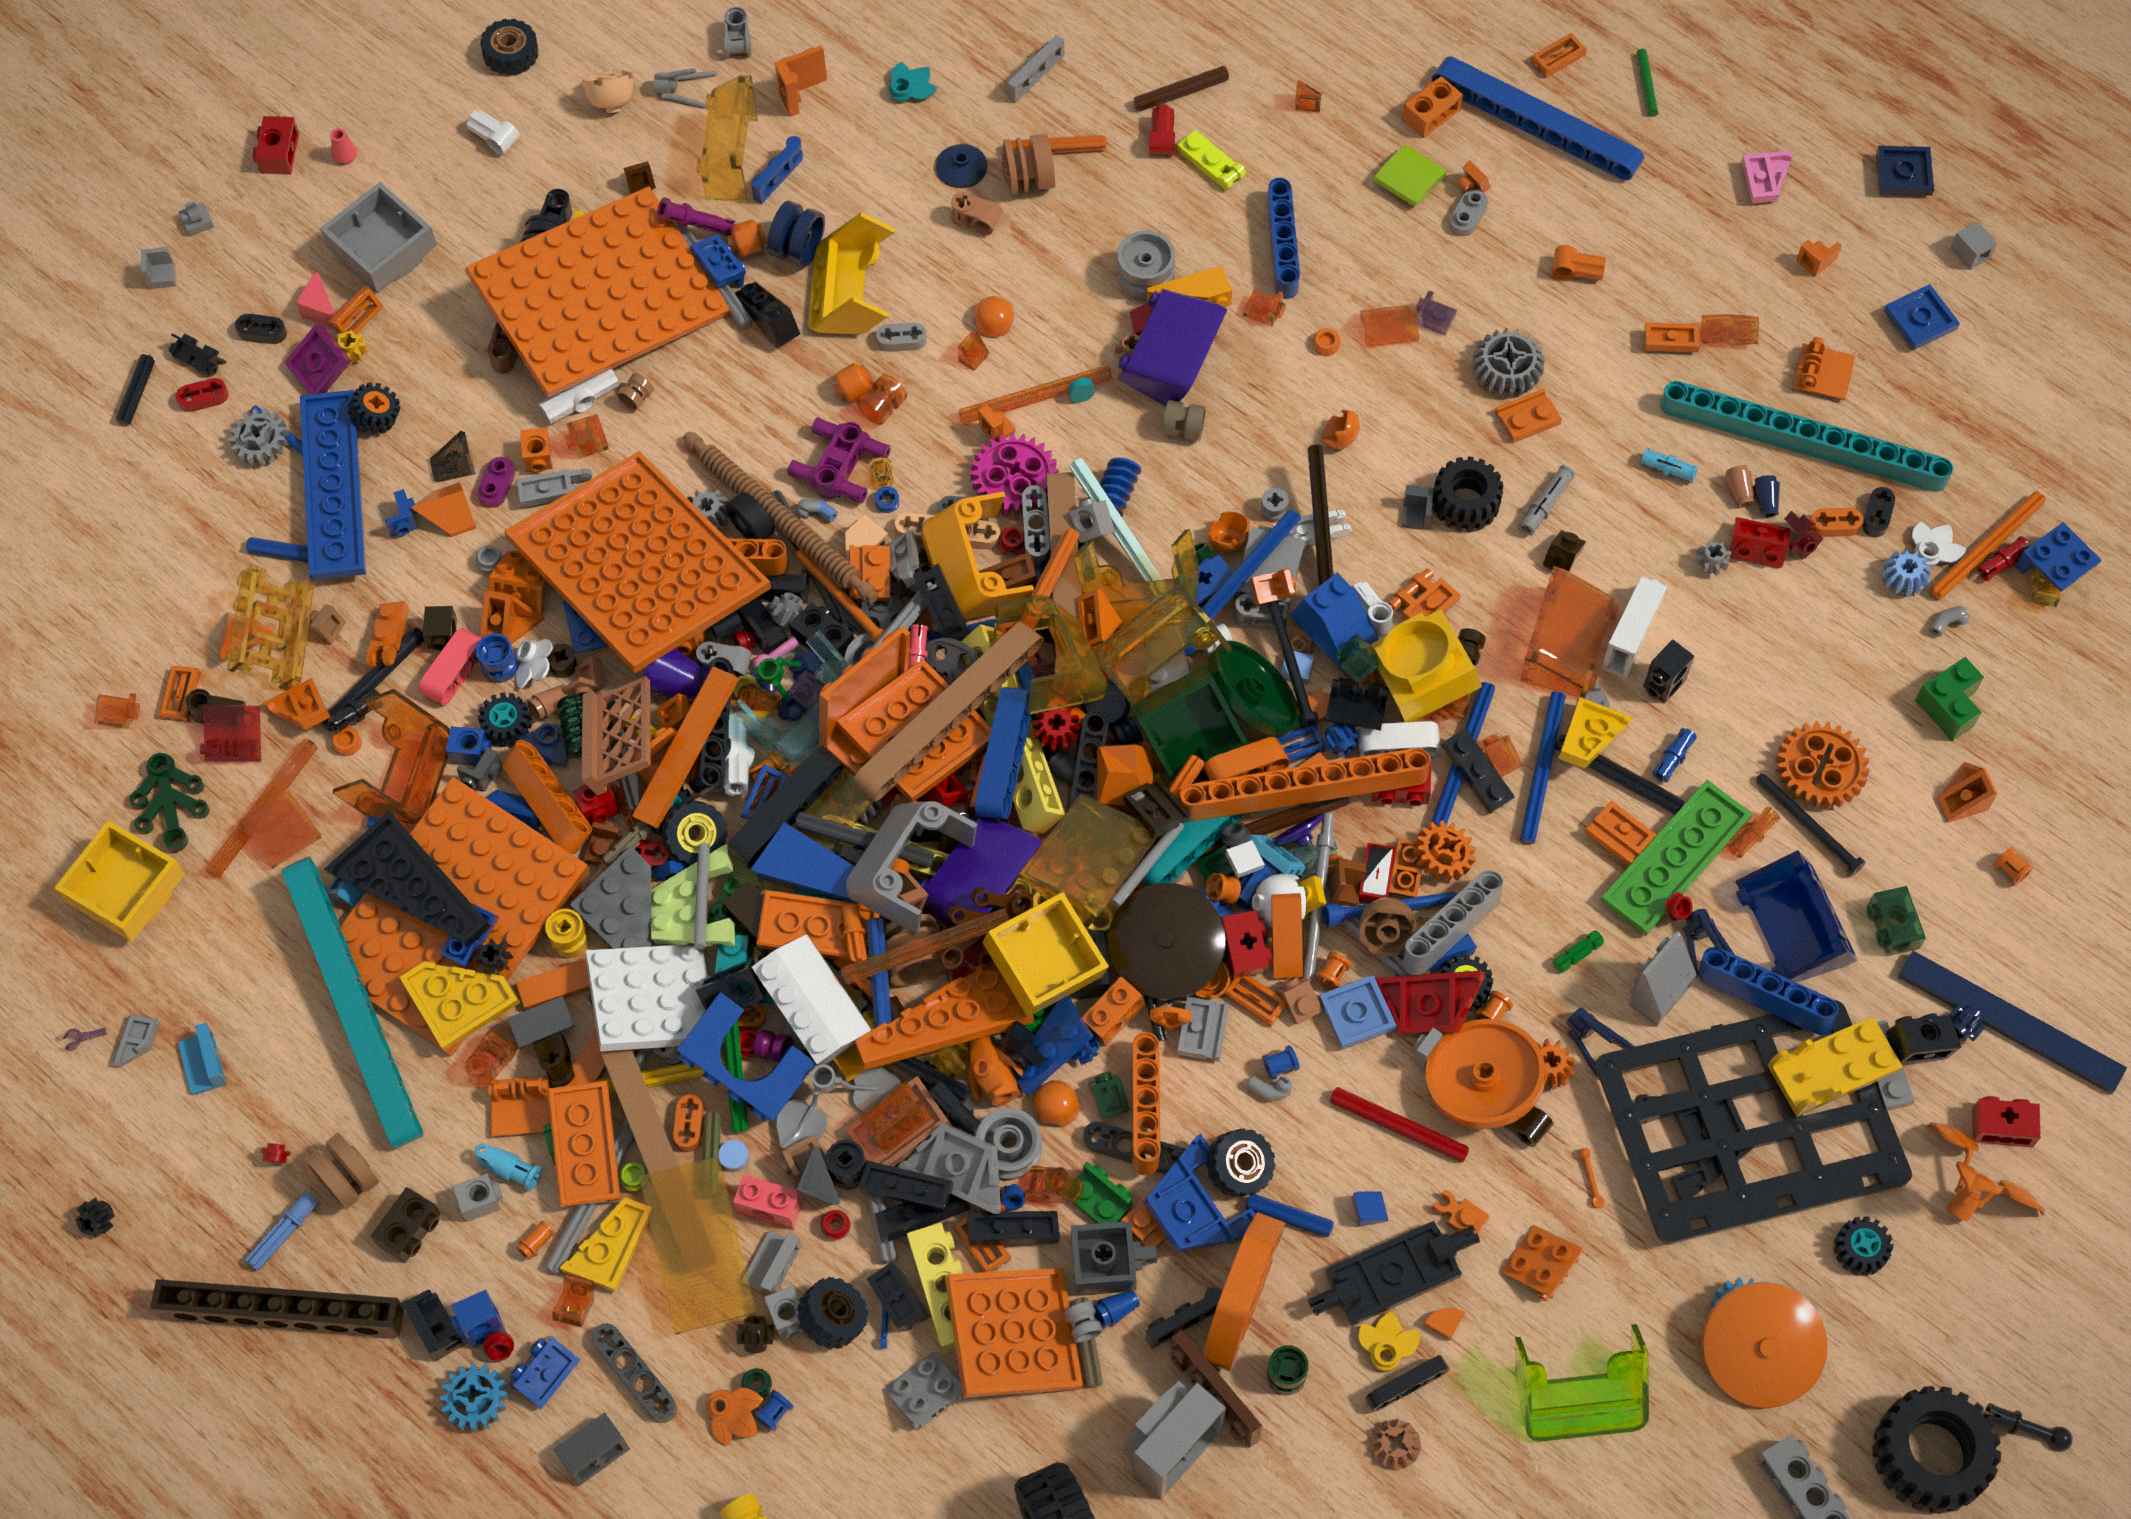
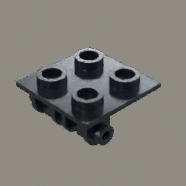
[1325,677,1388,731]

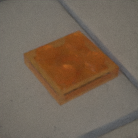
[240,790,321,869]

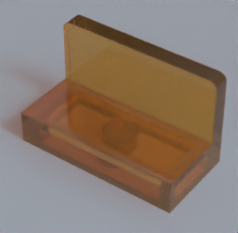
[1360,304,1419,347]

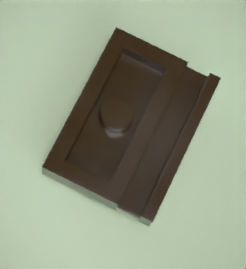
[1123,778,1190,838]

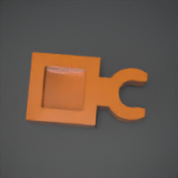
[1433,1190,1490,1234]

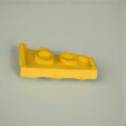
[1558,697,1633,769]
[560,1197,653,1293]

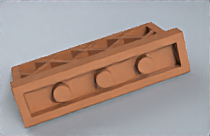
[582,676,651,796]

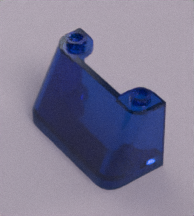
[1735,850,1858,983]

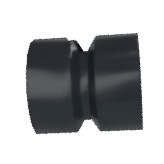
[826,1140,866,1190]

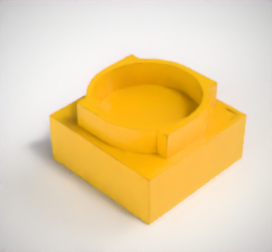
[1366,609,1482,722]
[54,820,185,942]
[982,892,1109,1017]

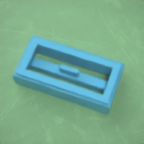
[1247,835,1306,875]

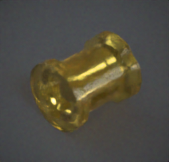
[868,456,894,490]

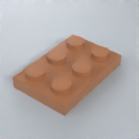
[845,1076,952,1167]

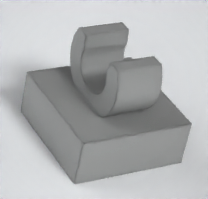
[179,201,214,236]

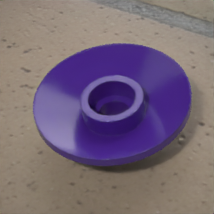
[1272,813,1324,846]

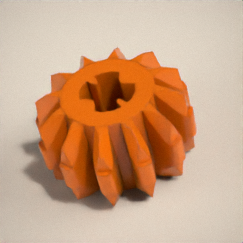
[1536,1038,1576,1090]

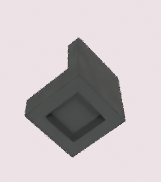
[1402,485,1434,530]

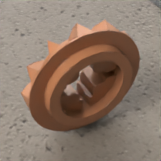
[1371,1419,1421,1469]

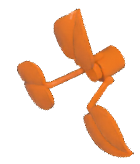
[1928,1122,2046,1222]

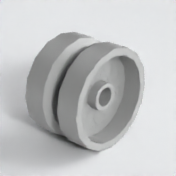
[1117,231,1175,299]

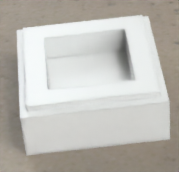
[1225,840,1265,878]

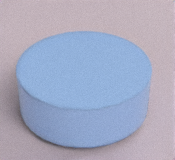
[718,1140,749,1172]

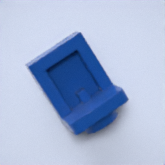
[385,489,418,537]

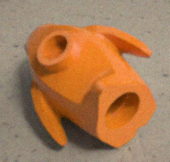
[968,1036,1023,1106]

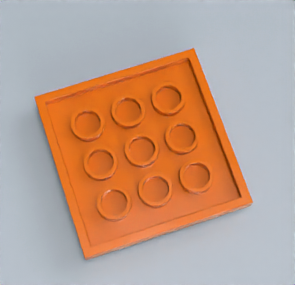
[837,659,992,803]
[945,1268,1083,1398]

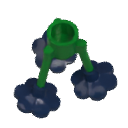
[745,650,822,721]

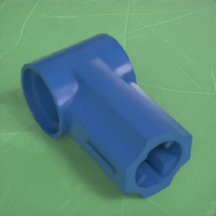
[1235,855,1281,911]

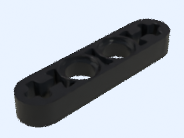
[1083,1122,1194,1174]

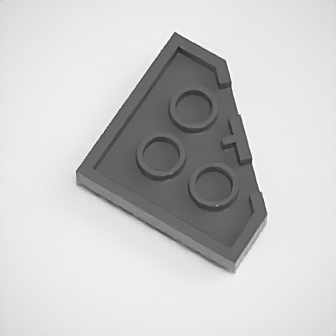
[568,846,651,949]

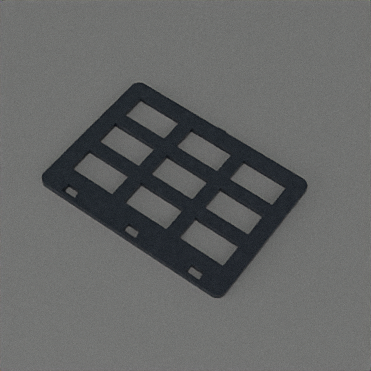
[1595,1000,1912,1244]

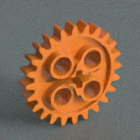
[1775,721,1870,810]

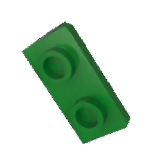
[1063,1162,1132,1224]

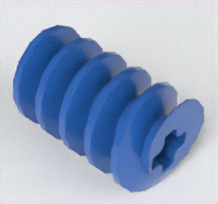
[1100,457,1141,517]

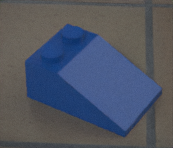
[1290,572,1379,676]

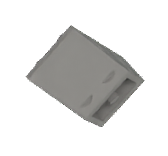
[1629,931,1697,1027]

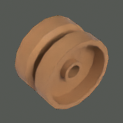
[304,1132,380,1210]

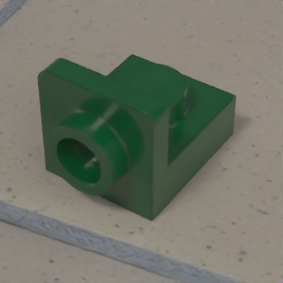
[1196,845,1243,882]
[1088,1071,1130,1119]

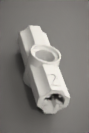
[538,369,620,424]
[723,713,755,796]

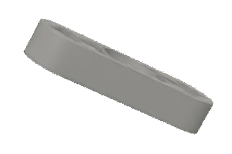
[1022,486,1050,562]

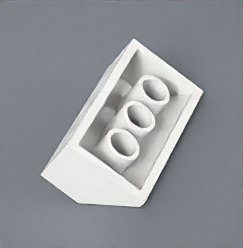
[752,934,872,1065]

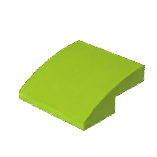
[1373,145,1447,207]

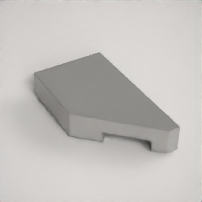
[112,1014,160,1068]

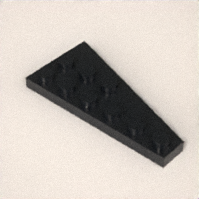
[324,811,491,946]

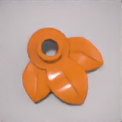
[706,1387,763,1446]

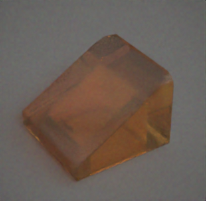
[1294,80,1322,112]
[958,330,989,371]

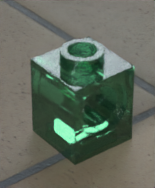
[1336,633,1379,684]

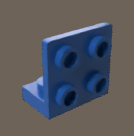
[2015,522,2101,592]

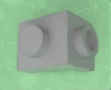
[1413,1028,1443,1070]

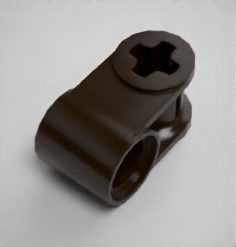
[533,1031,575,1088]

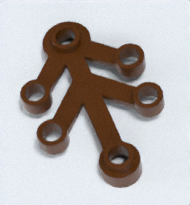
[937,887,1034,969]

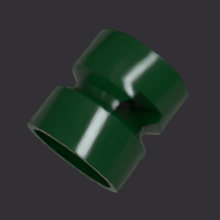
[1267,1345,1308,1395]

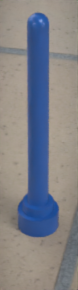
[1322,892,1457,927]

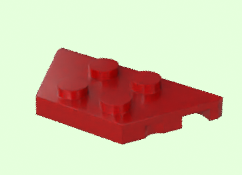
[1375,971,1485,1036]

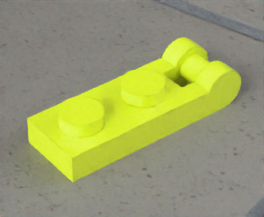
[1177,130,1246,190]

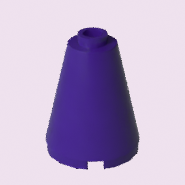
[639,648,702,702]

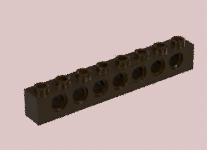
[150,1279,404,1338]

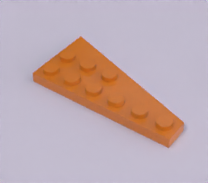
[855,963,1034,1070]

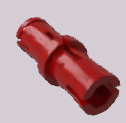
[1977,536,2031,581]

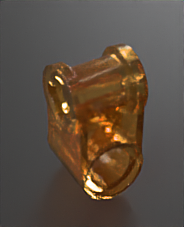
[465,1029,518,1088]
[1024,1166,1084,1204]

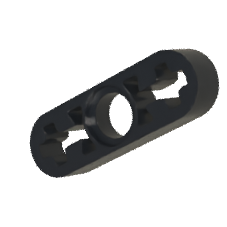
[1365,1355,1450,1412]

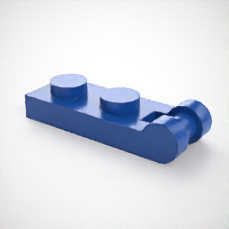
[751,136,803,204]

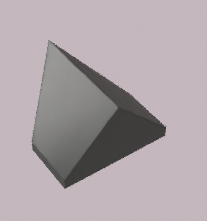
[795,1146,841,1205]

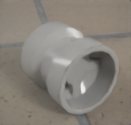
[1064,1301,1103,1343]

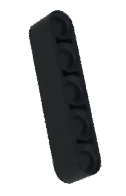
[689,657,733,795]
[1061,710,1108,851]
[727,746,844,868]

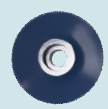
[936,144,987,188]

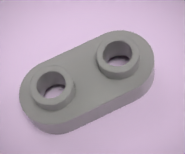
[1450,190,1488,236]

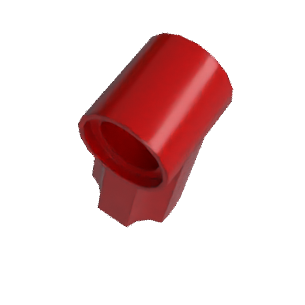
[1149,105,1175,155]

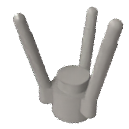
[654,68,717,108]

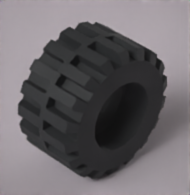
[1432,456,1503,532]

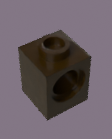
[423,606,457,651]

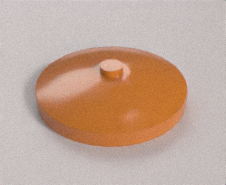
[1425,1019,1546,1129]
[1702,1282,1828,1408]

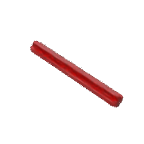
[1330,1087,1469,1162]

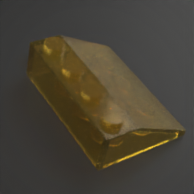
[1017,794,1158,929]

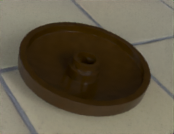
[1108,883,1226,1001]

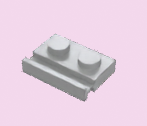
[1177,997,1229,1062]

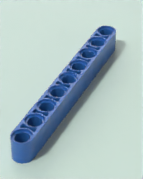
[1432,56,1644,181]

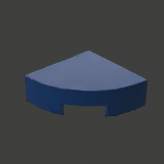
[653,860,692,880]

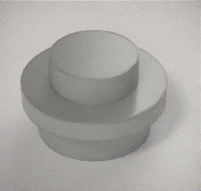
[476,546,503,573]

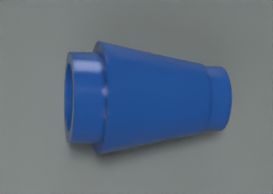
[1094,1290,1140,1328]

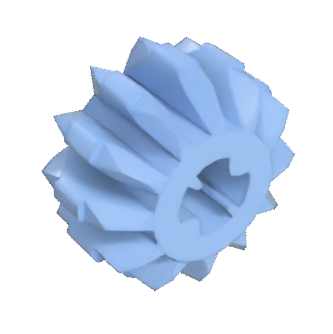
[1882,548,1931,597]

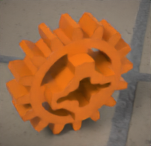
[1413,820,1476,882]

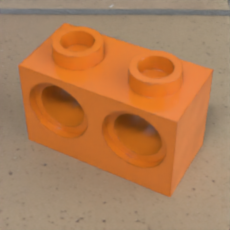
[1402,76,1463,138]
[1082,977,1146,1046]

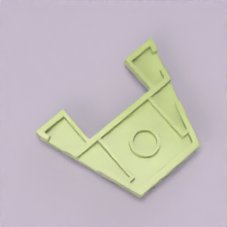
[651,844,735,947]

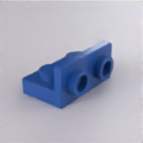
[690,234,746,288]
[508,1336,580,1409]

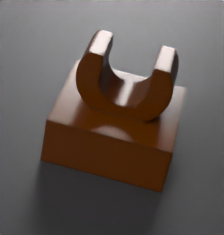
[623,161,656,194]

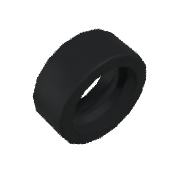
[725,492,775,539]

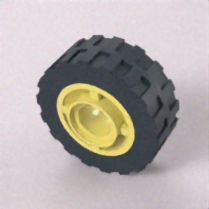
[661,800,728,864]

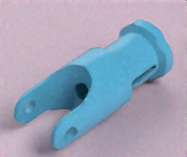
[475,1143,542,1191]

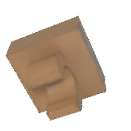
[307,604,346,644]

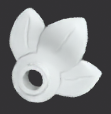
[1912,522,1966,566]
[516,639,553,689]

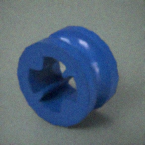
[875,486,899,513]

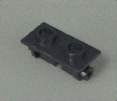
[169,333,227,375]

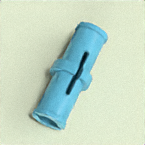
[1641,448,1698,482]

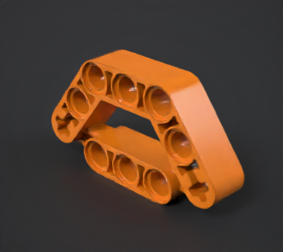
[1203,1212,1286,1372]

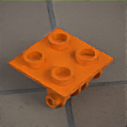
[1792,337,1856,401]
[488,1076,551,1137]
[1501,1225,1584,1301]

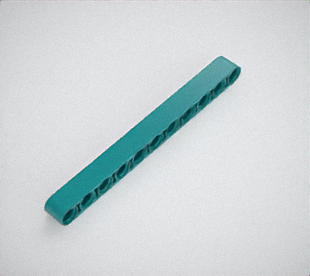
[1660,381,1953,492]
[282,856,424,1149]

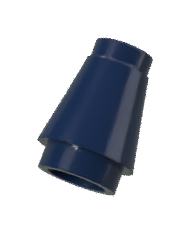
[1753,475,1780,518]

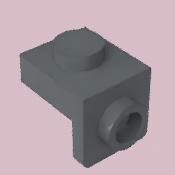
[456,748,502,791]

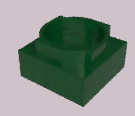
[1129,665,1249,782]

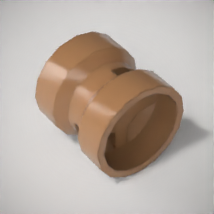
[617,373,654,411]

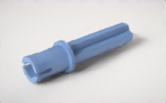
[246,1191,319,1270]

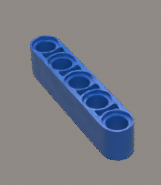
[1267,177,1300,299]
[975,687,1034,819]
[1698,947,1839,1035]

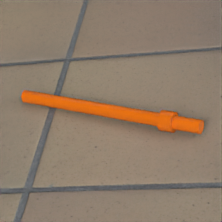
[795,549,885,644]

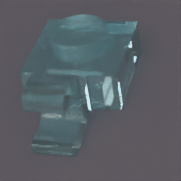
[1287,840,1338,878]

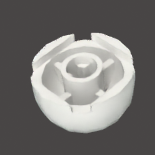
[1252,874,1306,929]

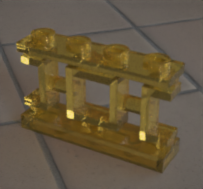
[226,564,315,690]

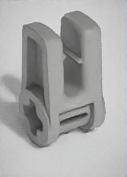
[1234,593,1288,630]

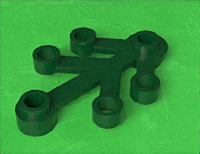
[129,753,210,852]

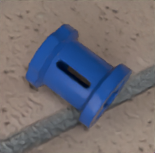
[1262,1045,1300,1080]
[754,1390,794,1432]

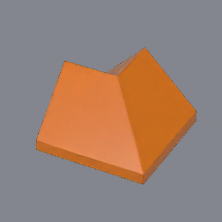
[1097,745,1153,806]

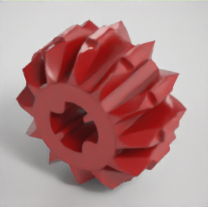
[1032,702,1081,752]

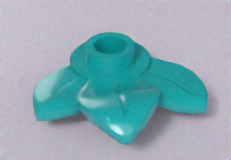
[889,62,937,101]

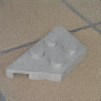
[898,1123,1001,1214]

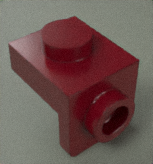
[1784,511,1824,559]

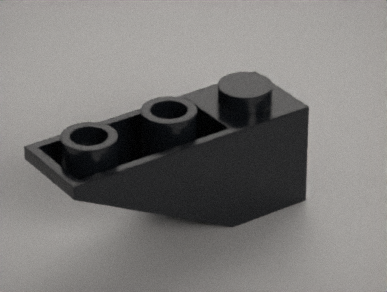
[735,282,801,347]

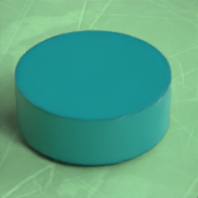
[1067,378,1096,403]

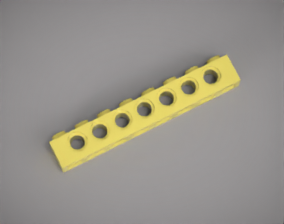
[961,624,1066,833]

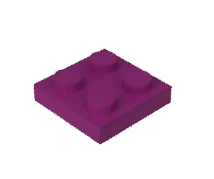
[284,324,352,395]

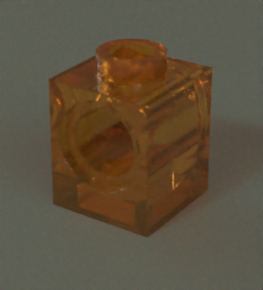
[564,414,609,459]

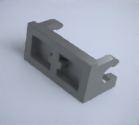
[507,996,575,1049]
[553,1412,630,1486]

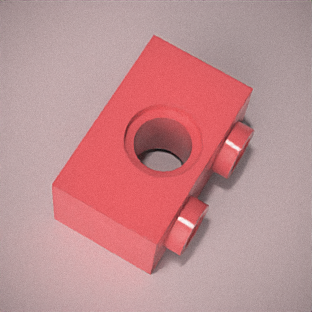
[733,1175,803,1230]

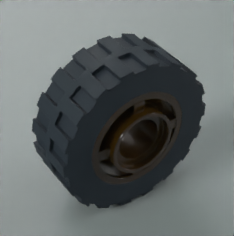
[797,1277,868,1349]

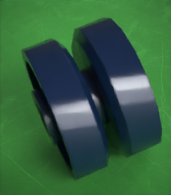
[767,200,825,268]

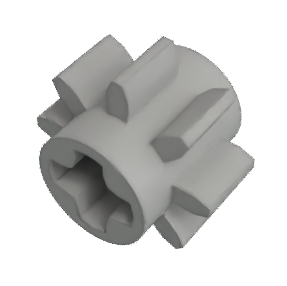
[1695,540,1731,576]
[769,593,804,627]

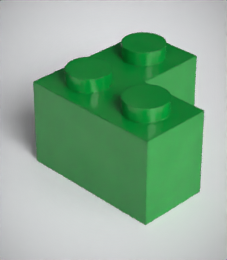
[1915,656,1984,741]

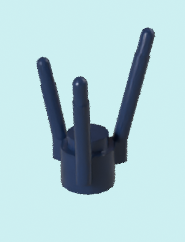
[1683,909,1735,976]
[1566,1007,1635,1076]

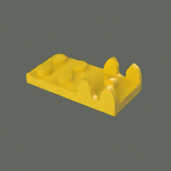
[1767,1016,1903,1117]

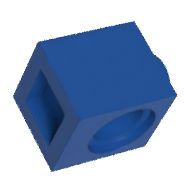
[446,726,492,766]

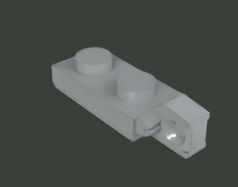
[888,530,919,588]

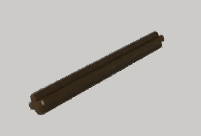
[1308,444,1334,586]

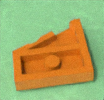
[263,678,330,730]

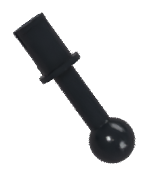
[1983,1403,2073,1452]

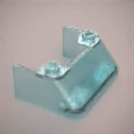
[730,630,850,762]

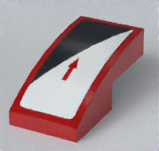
[1359,842,1396,901]

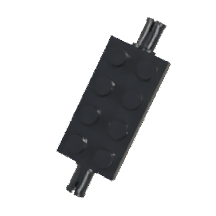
[1308,1221,1480,1326]

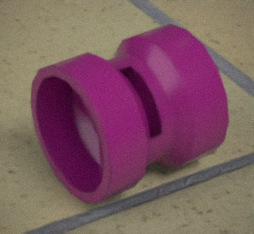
[754,1030,794,1063]

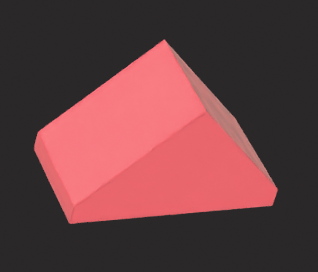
[296,272,335,329]

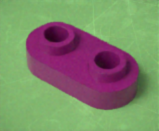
[477,457,515,508]

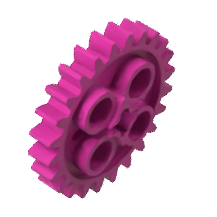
[971,433,1059,516]

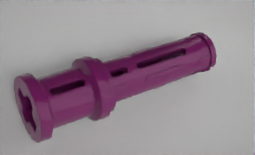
[657,197,735,236]

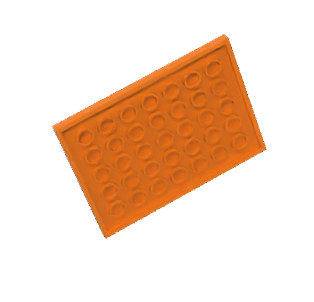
[465,186,730,398]
[504,451,771,673]
[314,777,590,1057]

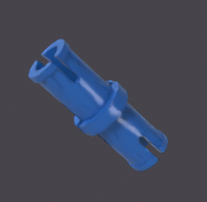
[1652,727,1697,783]

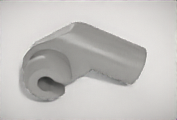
[1929,606,1970,637]
[1246,1075,1292,1101]

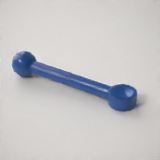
[880,1306,888,1349]

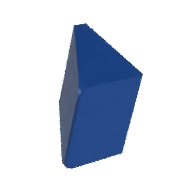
[1352,1191,1388,1227]

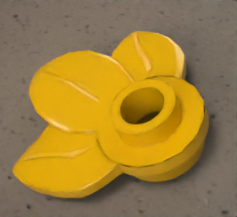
[1358,1311,1420,1372]

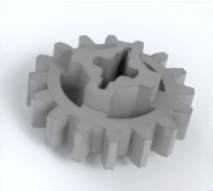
[228,408,289,466]

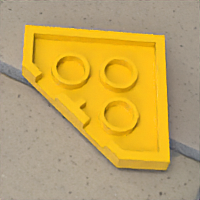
[400,961,520,1051]

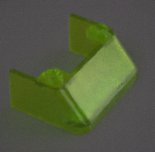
[1515,1324,1649,1442]

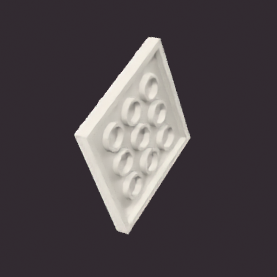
[585,944,708,1051]

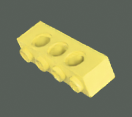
[907,1223,963,1354]

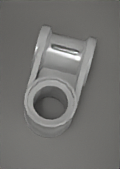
[724,7,751,57]
[696,642,752,678]

